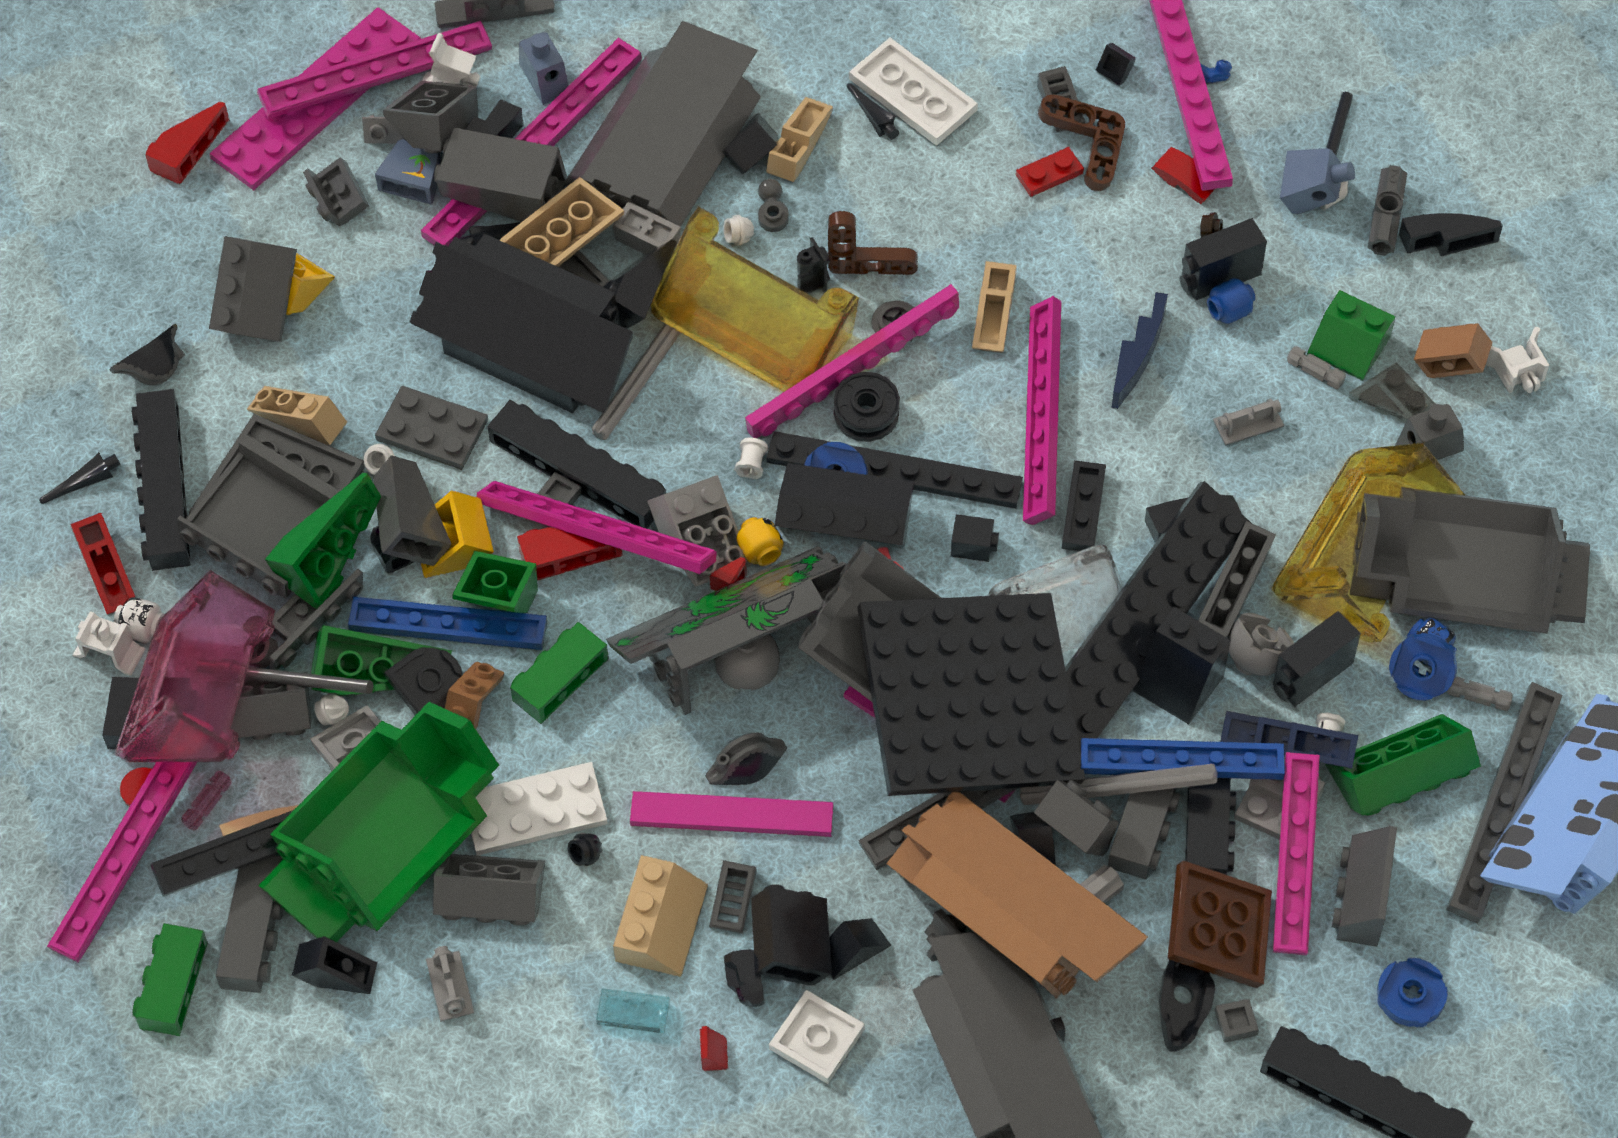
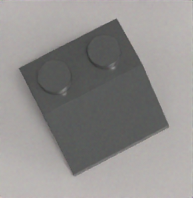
[1034,779,1119,856]

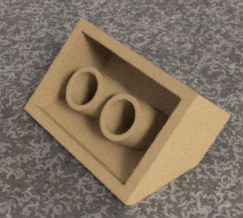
[613,855,708,977]

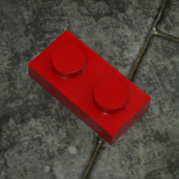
[1016,147,1084,197]

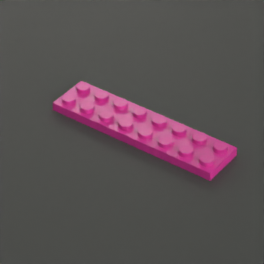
[209,7,421,191]

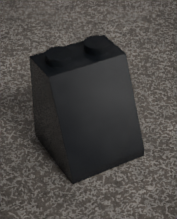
[1133,607,1231,724]

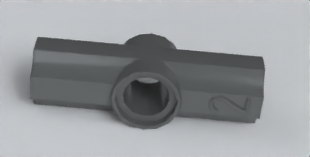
[1368,165,1407,256]

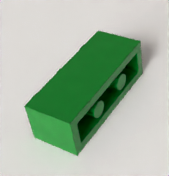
[510,622,609,724]
[132,923,208,1036]

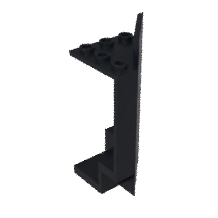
[409,233,633,413]

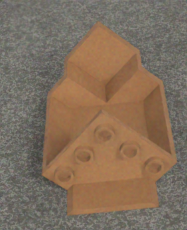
[887,792,1148,999]

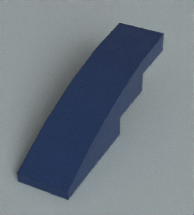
[1112,292,1168,409]
[1220,711,1359,769]

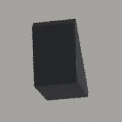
[723,113,778,174]
[1010,812,1056,866]
[829,918,891,980]

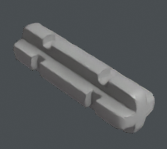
[1287,346,1346,389]
[1447,676,1513,711]

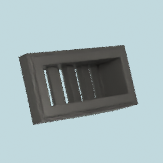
[1037,66,1085,132]
[709,860,757,934]

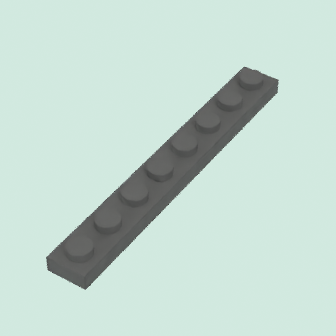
[1446,682,1563,924]

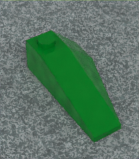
[265,473,381,609]
[311,625,452,696]

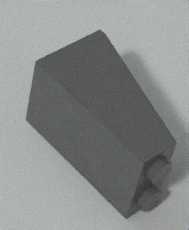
[434,128,567,222]

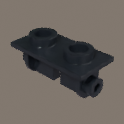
[797,237,830,294]

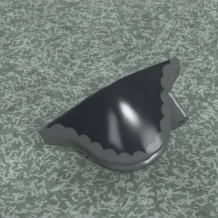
[109,323,185,385]
[705,732,787,785]

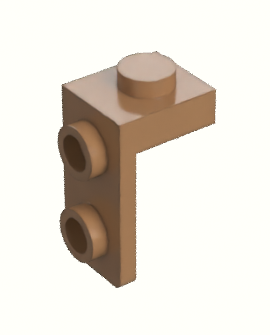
[445,662,504,729]

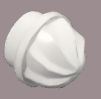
[723,215,754,246]
[364,444,395,475]
[314,694,349,726]

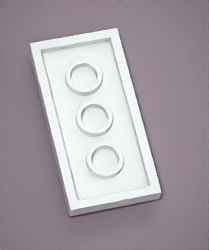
[849,38,978,146]
[471,762,608,856]

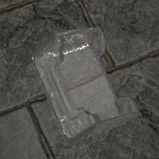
[988,545,1124,653]

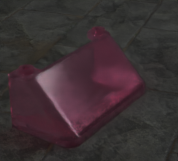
[115,570,276,762]

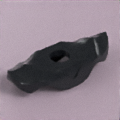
[1159,960,1215,1052]

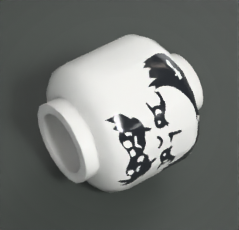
[114,597,165,643]

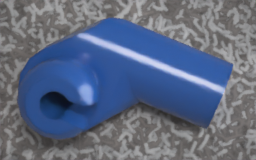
[1200,59,1232,83]

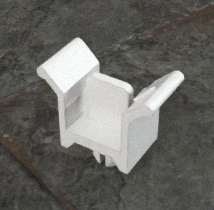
[422,33,481,86]
[1486,327,1549,393]
[72,611,146,676]

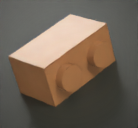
[1414,323,1493,378]

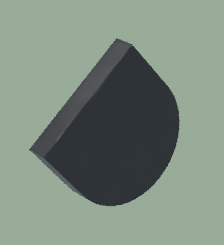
[383,647,462,715]

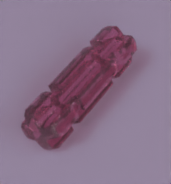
[181,771,232,830]

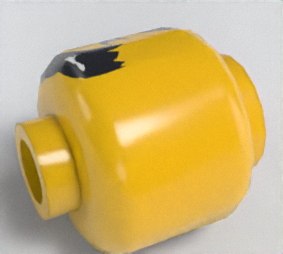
[736,517,784,566]

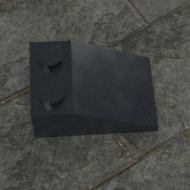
[602,239,677,329]

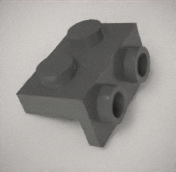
[303,157,369,226]

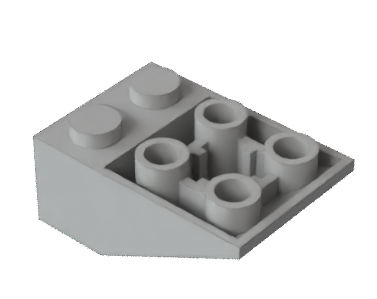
[647,475,751,587]

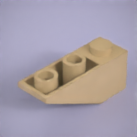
[247,386,347,445]

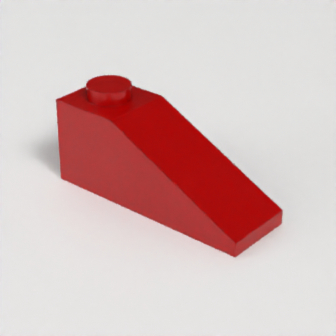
[145,101,229,185]
[70,513,135,615]
[517,527,623,581]

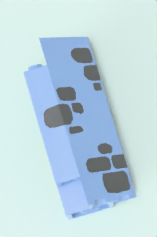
[1480,694,1618,914]

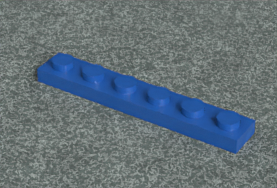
[348,596,547,650]
[1080,738,1285,780]

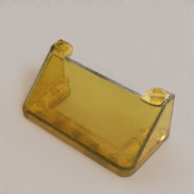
[651,206,859,392]
[1272,443,1465,642]

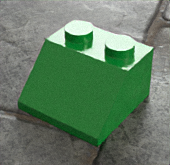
[1307,290,1396,381]
[452,551,538,613]

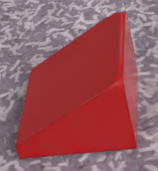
[710,557,747,591]
[700,1026,728,1071]

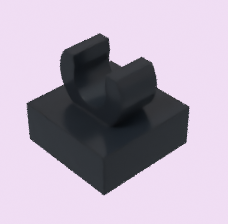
[1096,43,1136,85]

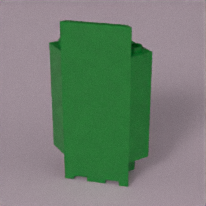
[258,702,499,942]

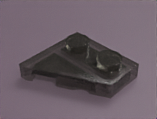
[1349,362,1436,423]

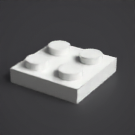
[769,990,865,1084]

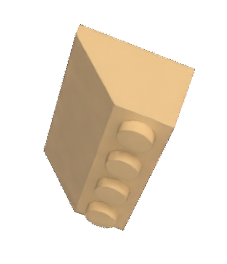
[500,177,624,267]

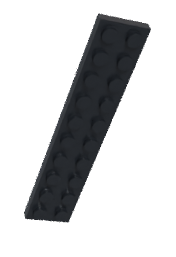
[1065,481,1251,746]

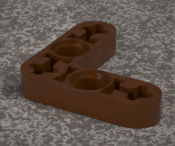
[1038,94,1125,191]
[828,211,918,275]

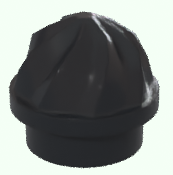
[568,832,603,866]

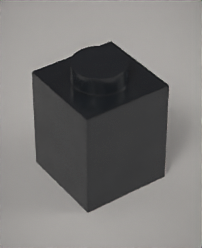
[951,514,999,562]

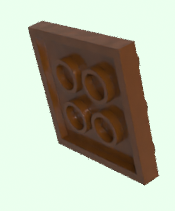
[1167,860,1272,988]

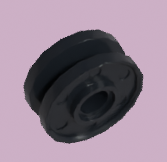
[833,372,900,442]

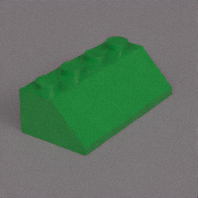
[1325,714,1481,816]

